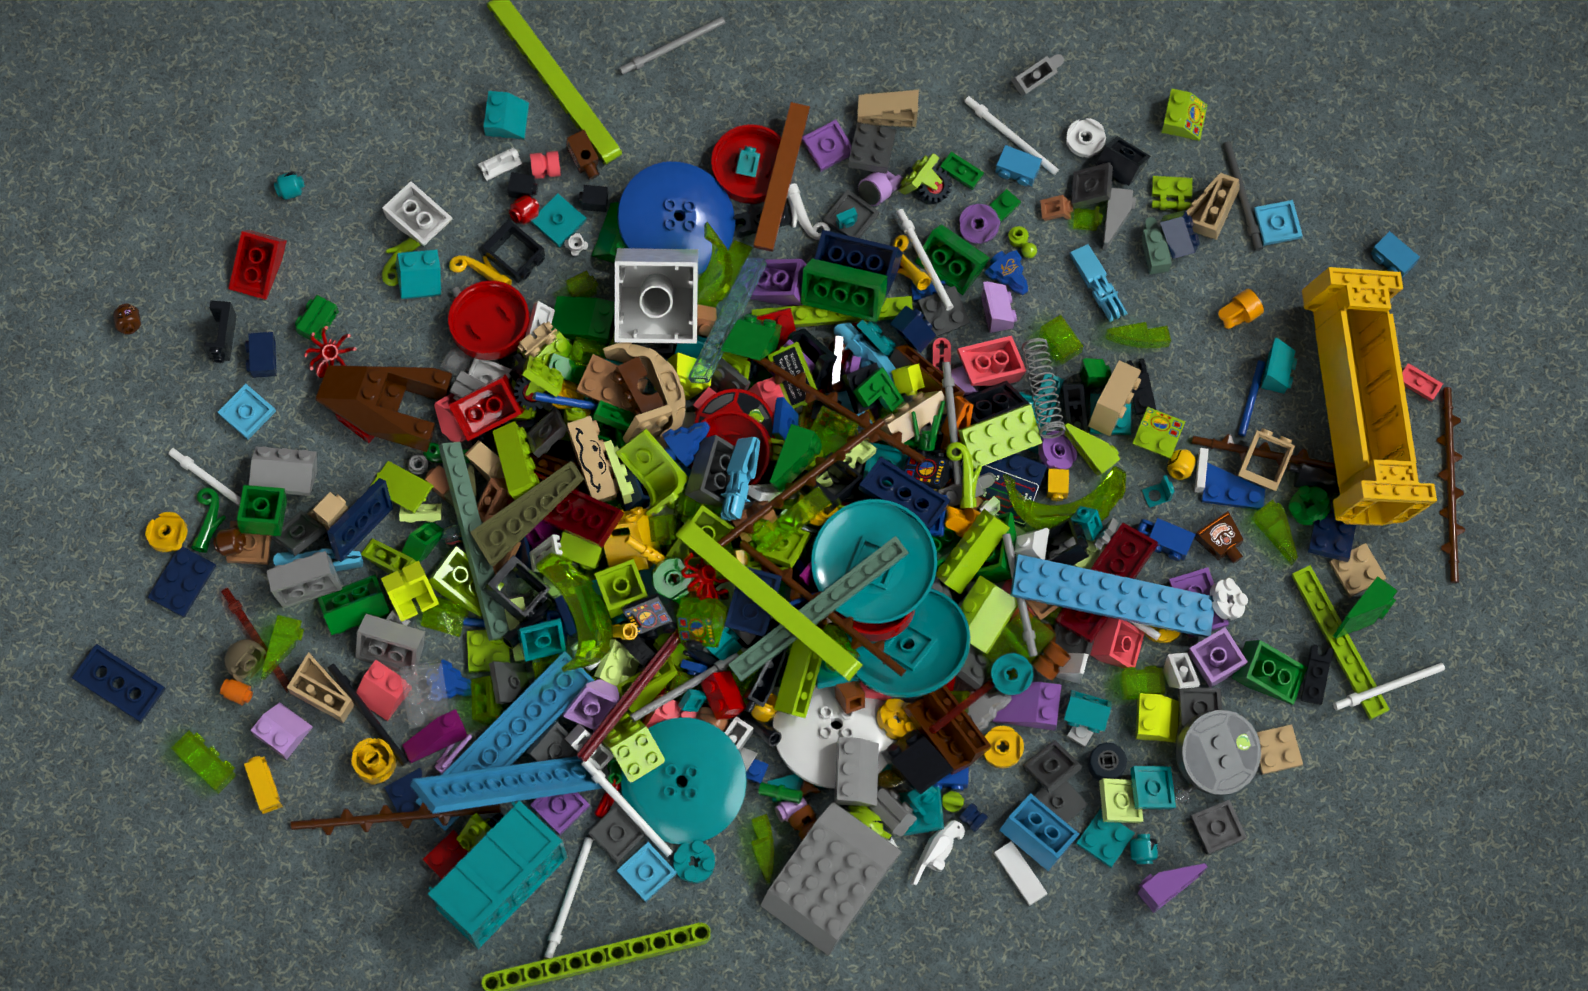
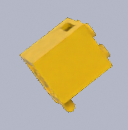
[604,507,662,570]

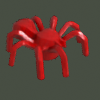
[304,326,357,378]
[681,553,729,603]

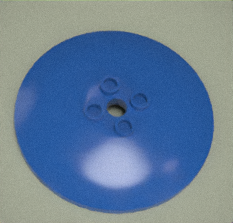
[617,162,735,275]

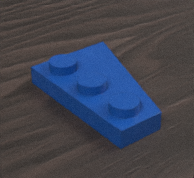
[1202,462,1265,511]

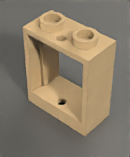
[1237,428,1295,491]

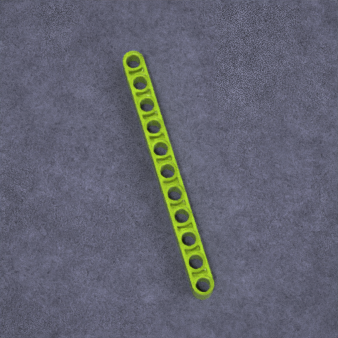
[486,0,622,165]
[675,519,863,681]
[482,923,711,991]

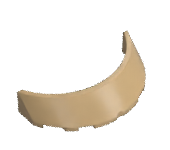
[603,342,686,448]

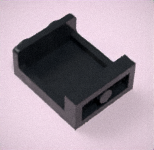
[204,300,237,363]
[787,328,838,390]

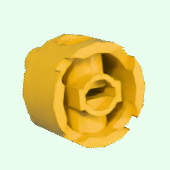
[351,738,396,785]

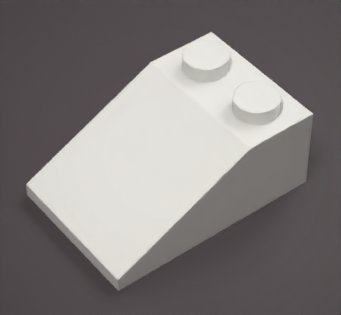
[382,181,453,246]

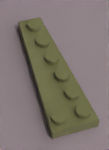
[470,461,584,566]

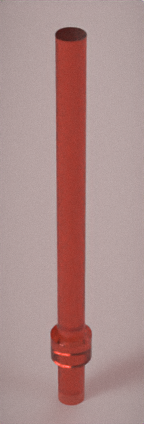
[221,588,290,693]
[929,668,1016,734]

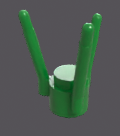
[911,401,945,451]

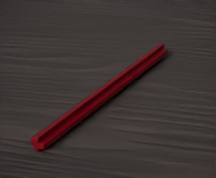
[577,628,686,762]

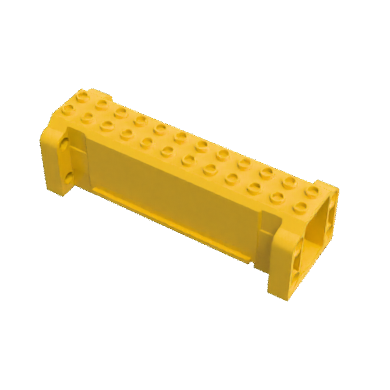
[1302,267,1437,526]

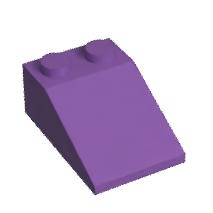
[740,259,807,306]
[993,682,1061,731]
[1138,863,1208,913]

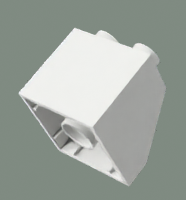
[615,248,698,343]

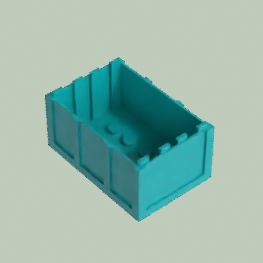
[428,800,568,950]

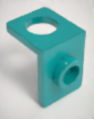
[1142,475,1175,508]

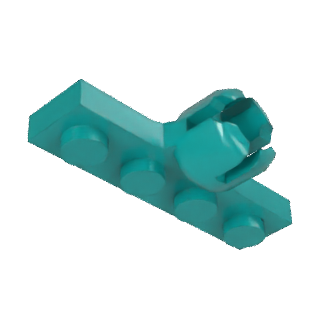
[1019,374,1064,454]

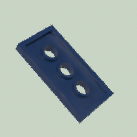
[858,457,950,531]
[327,478,393,562]
[72,644,165,723]

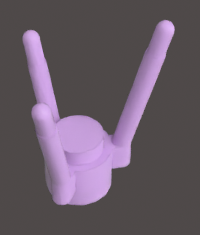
[435,734,472,774]

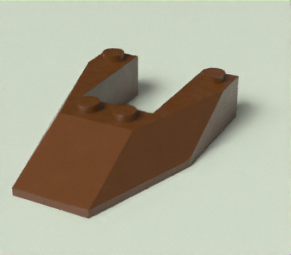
[315,365,452,452]

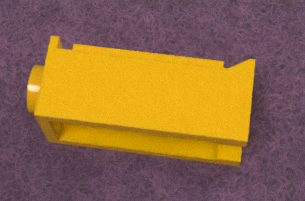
[244,756,283,814]

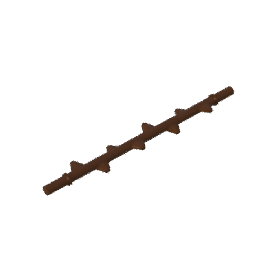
[752,358,926,464]
[1437,387,1465,583]
[717,418,885,547]
[1191,434,1336,472]
[739,540,907,677]
[291,802,501,835]

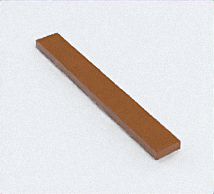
[754,102,810,252]

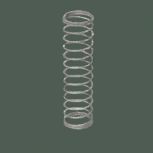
[1022,338,1066,439]

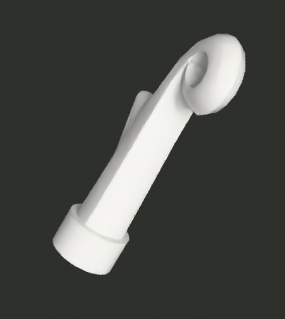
[787,184,830,240]

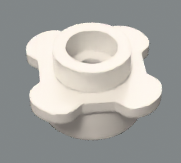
[564,233,588,256]

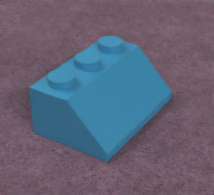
[999,793,1079,871]

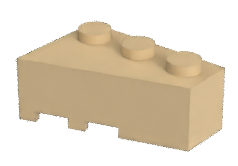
[1187,173,1239,240]
[1088,360,1142,436]
[308,492,349,533]
[287,652,355,723]

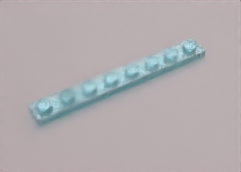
[688,258,767,383]

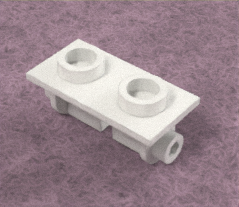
[478,148,522,181]

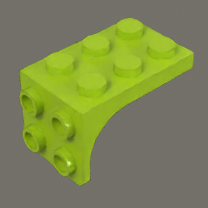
[616,429,689,516]
[602,711,665,782]

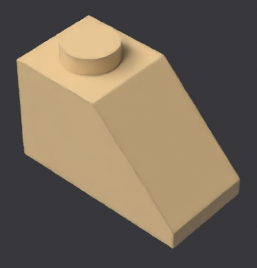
[465,440,505,482]

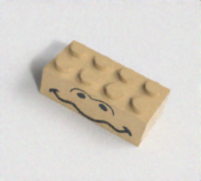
[567,416,619,503]

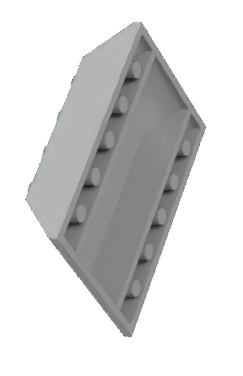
[760,802,902,956]

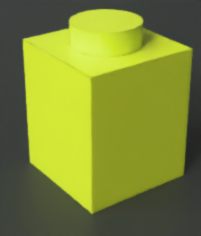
[891,364,925,396]

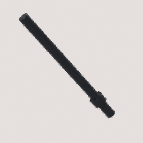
[327,663,409,767]

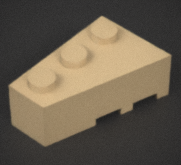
[857,90,919,127]
[879,391,947,446]

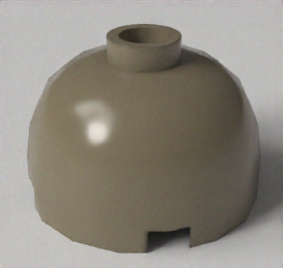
[224,639,267,682]

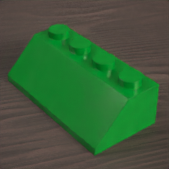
[801,258,888,322]

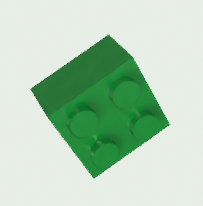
[237,485,287,536]

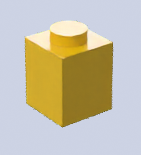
[1046,469,1069,501]

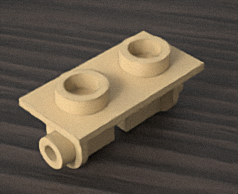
[517,321,558,358]

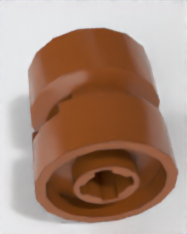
[1032,641,1071,680]
[788,804,818,841]

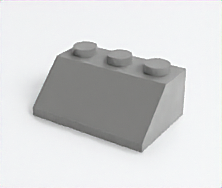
[249,446,317,496]
[266,551,343,608]
[356,614,425,676]
[834,737,879,807]

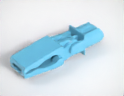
[1070,244,1127,322]
[834,322,896,385]
[721,437,760,521]
[273,548,363,571]

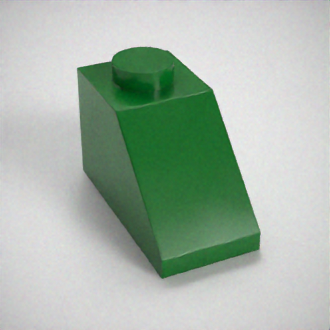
[1079,358,1112,391]
[401,522,446,562]

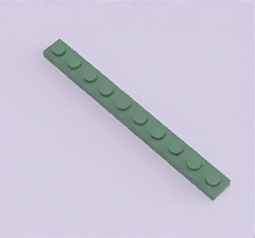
[439,442,509,641]
[728,536,909,682]

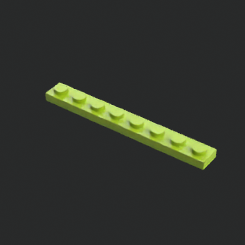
[752,296,913,328]
[1291,565,1390,720]

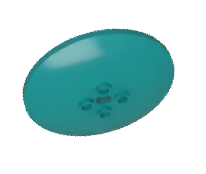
[811,499,937,624]
[845,588,971,698]
[621,717,747,844]

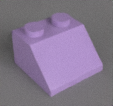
[981,282,1017,333]
[1188,627,1248,688]
[563,679,620,730]
[250,703,313,760]

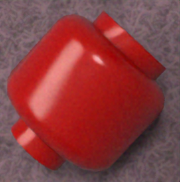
[509,195,539,225]

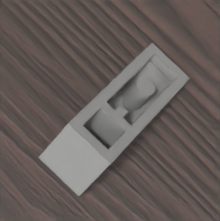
[1103,188,1136,250]

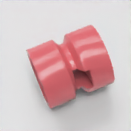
[530,151,561,179]

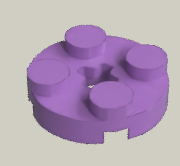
[959,204,1000,244]
[1038,431,1077,470]

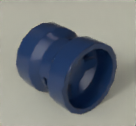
[959,803,988,832]

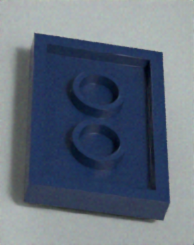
[1308,500,1356,562]
[148,546,216,618]
[724,567,782,637]

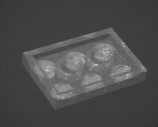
[399,660,449,729]

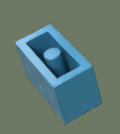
[996,145,1042,186]
[1371,231,1420,278]

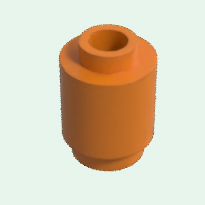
[220,679,253,705]

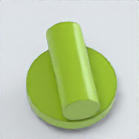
[942,791,964,812]

